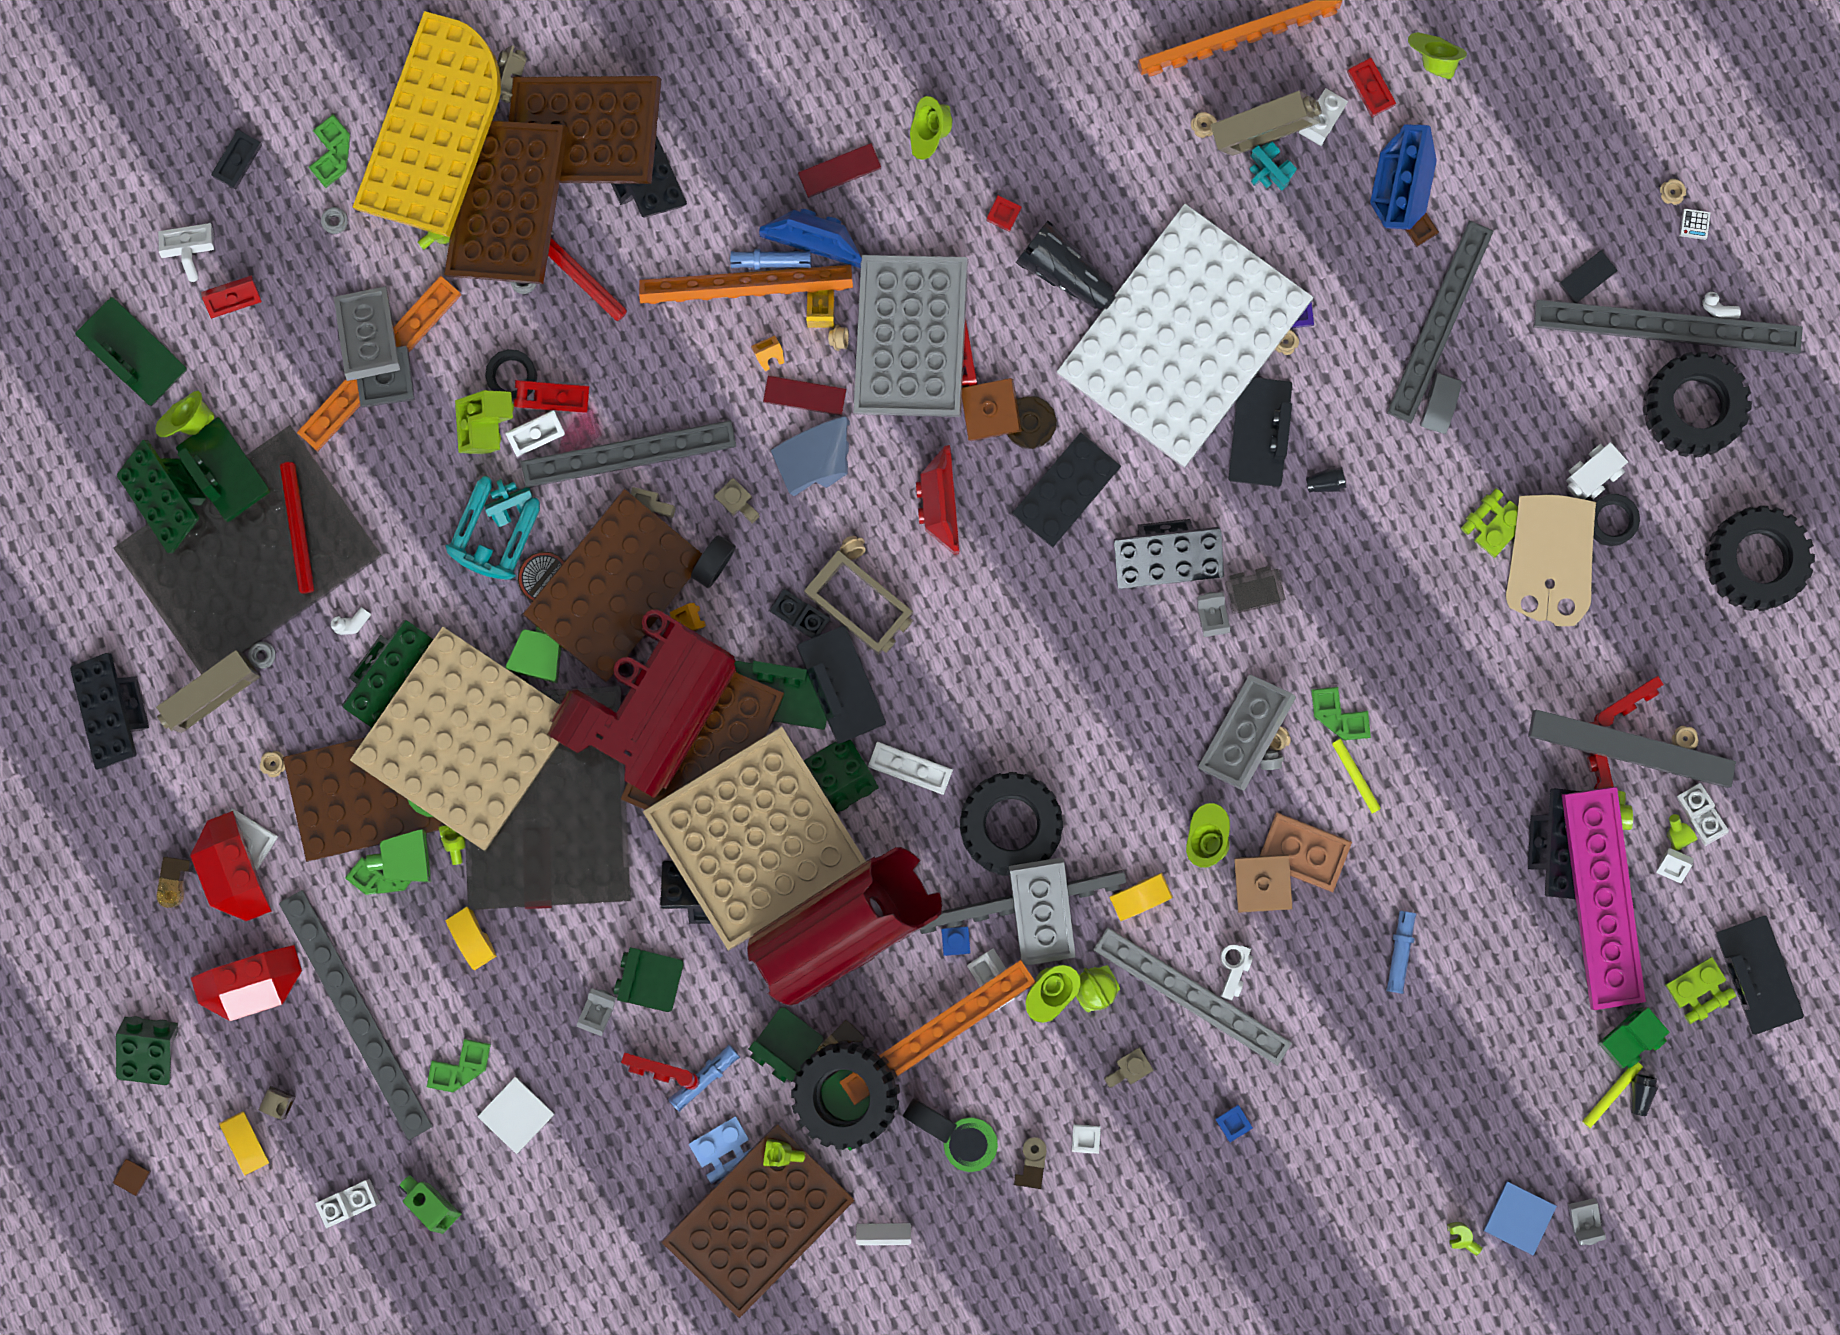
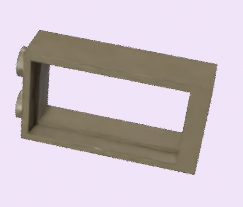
[1210,91,1322,156]
[804,550,914,655]
[156,650,261,733]

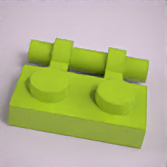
[1461,488,1518,558]
[1665,957,1736,1024]

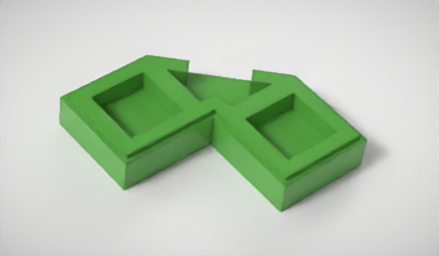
[309,114,351,188]
[1311,687,1371,741]
[345,857,412,895]
[426,1039,491,1092]

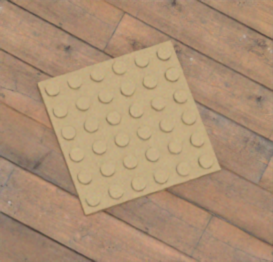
[350,627,560,851]
[643,727,866,951]

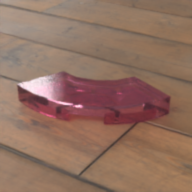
[558,410,602,454]

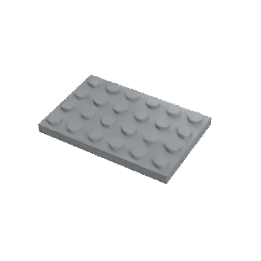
[853,255,968,417]

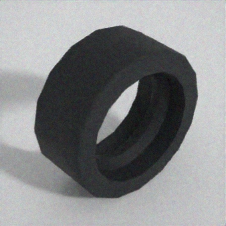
[485,349,538,402]
[1593,494,1640,546]
[691,535,736,588]
[902,1098,957,1143]

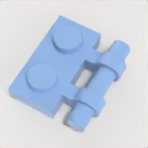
[689,1116,752,1184]

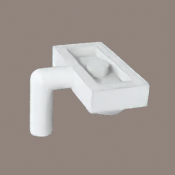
[158,223,214,282]

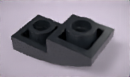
[768,589,830,639]

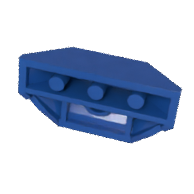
[1370,124,1437,230]
[759,209,862,268]

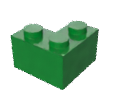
[1598,1007,1670,1069]

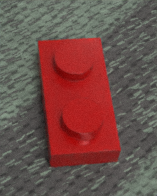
[1347,58,1396,118]
[201,275,262,319]

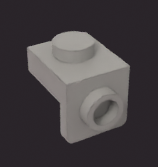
[1197,592,1230,637]
[577,988,616,1036]
[1568,1198,1606,1245]

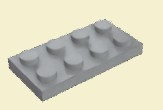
[334,286,400,381]
[1198,674,1296,791]
[1009,857,1076,966]

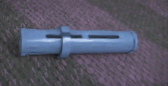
[730,249,811,270]
[1386,911,1417,994]
[668,1044,740,1112]

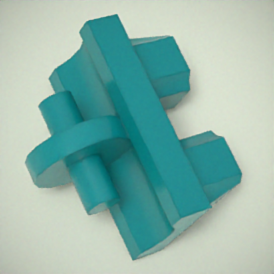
[1249,141,1297,191]
[484,479,533,527]

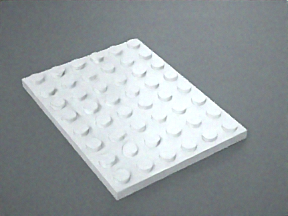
[1057,204,1313,468]

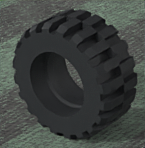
[1643,351,1752,458]
[1705,505,1815,611]
[960,772,1063,876]
[791,1041,900,1150]

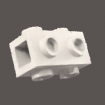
[1566,442,1628,500]

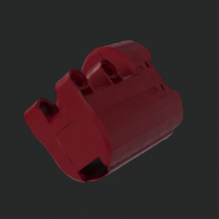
[547,610,736,798]
[747,847,943,1005]

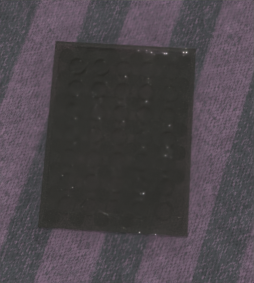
[113,425,382,675]
[465,686,631,910]

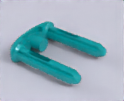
[445,476,540,580]

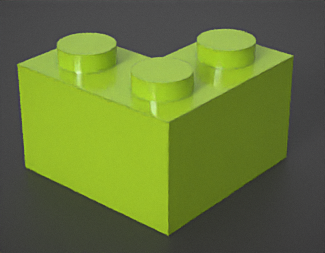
[455,390,514,454]

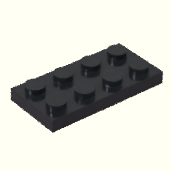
[1012,432,1121,548]

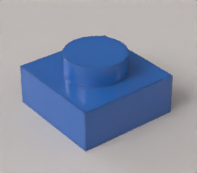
[941,927,971,956]
[1215,1105,1253,1143]

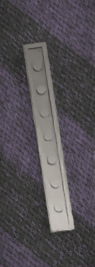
[1093,927,1292,1066]

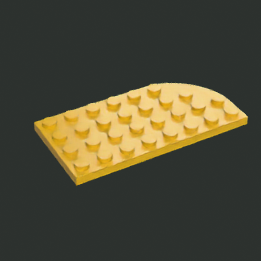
[353,11,501,237]

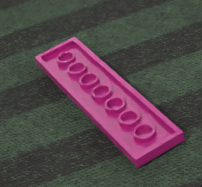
[1562,787,1646,1010]

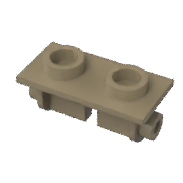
[497,45,527,103]

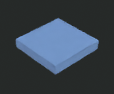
[1483,1181,1557,1255]

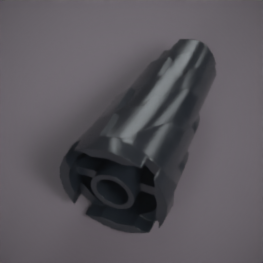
[1015,220,1116,310]

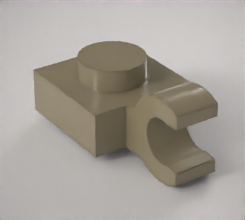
[714,478,760,524]
[631,487,676,518]
[1104,1047,1154,1088]

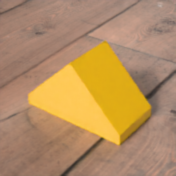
[806,289,834,328]

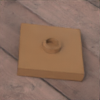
[1234,854,1292,913]

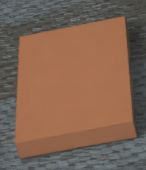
[1260,812,1352,892]

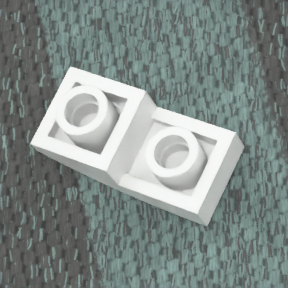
[1677,783,1729,846]
[315,1179,380,1228]

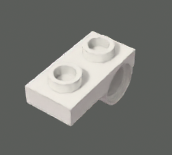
[1299,88,1348,146]
[1219,945,1253,1000]

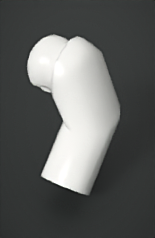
[1702,292,1741,319]
[331,607,371,635]

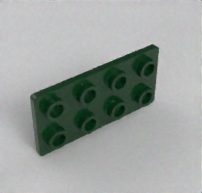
[75,297,187,406]
[176,417,270,522]
[117,440,206,553]
[342,620,434,728]
[734,661,827,730]

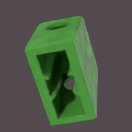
[506,626,561,683]
[366,830,432,882]
[399,1175,461,1234]

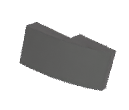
[1420,372,1462,434]

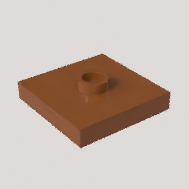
[962,378,1022,441]

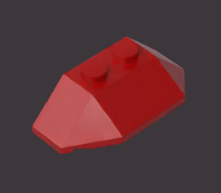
[916,445,960,555]
[190,811,272,921]
[191,945,302,1021]

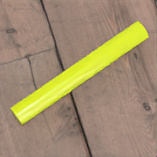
[1332,738,1381,814]
[1582,1062,1643,1128]

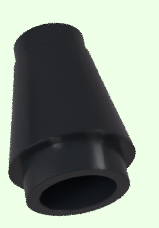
[1306,466,1347,493]
[1631,1074,1659,1116]

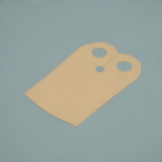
[1506,495,1596,626]

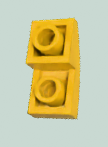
[1109,873,1173,921]
[445,907,497,970]
[219,1111,269,1176]

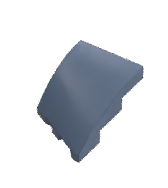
[771,416,850,496]

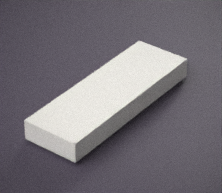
[868,742,953,795]

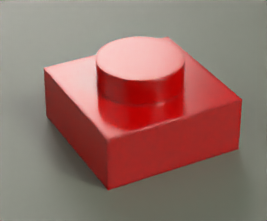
[986,195,1022,232]

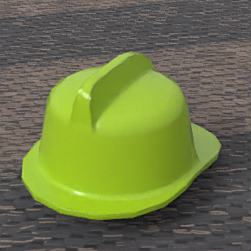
[1408,32,1467,79]
[910,96,952,160]
[155,391,214,437]
[1186,803,1230,868]
[1025,965,1080,1023]
[1076,965,1120,1013]

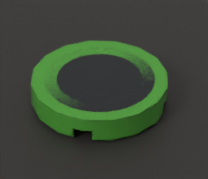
[944,1117,998,1172]

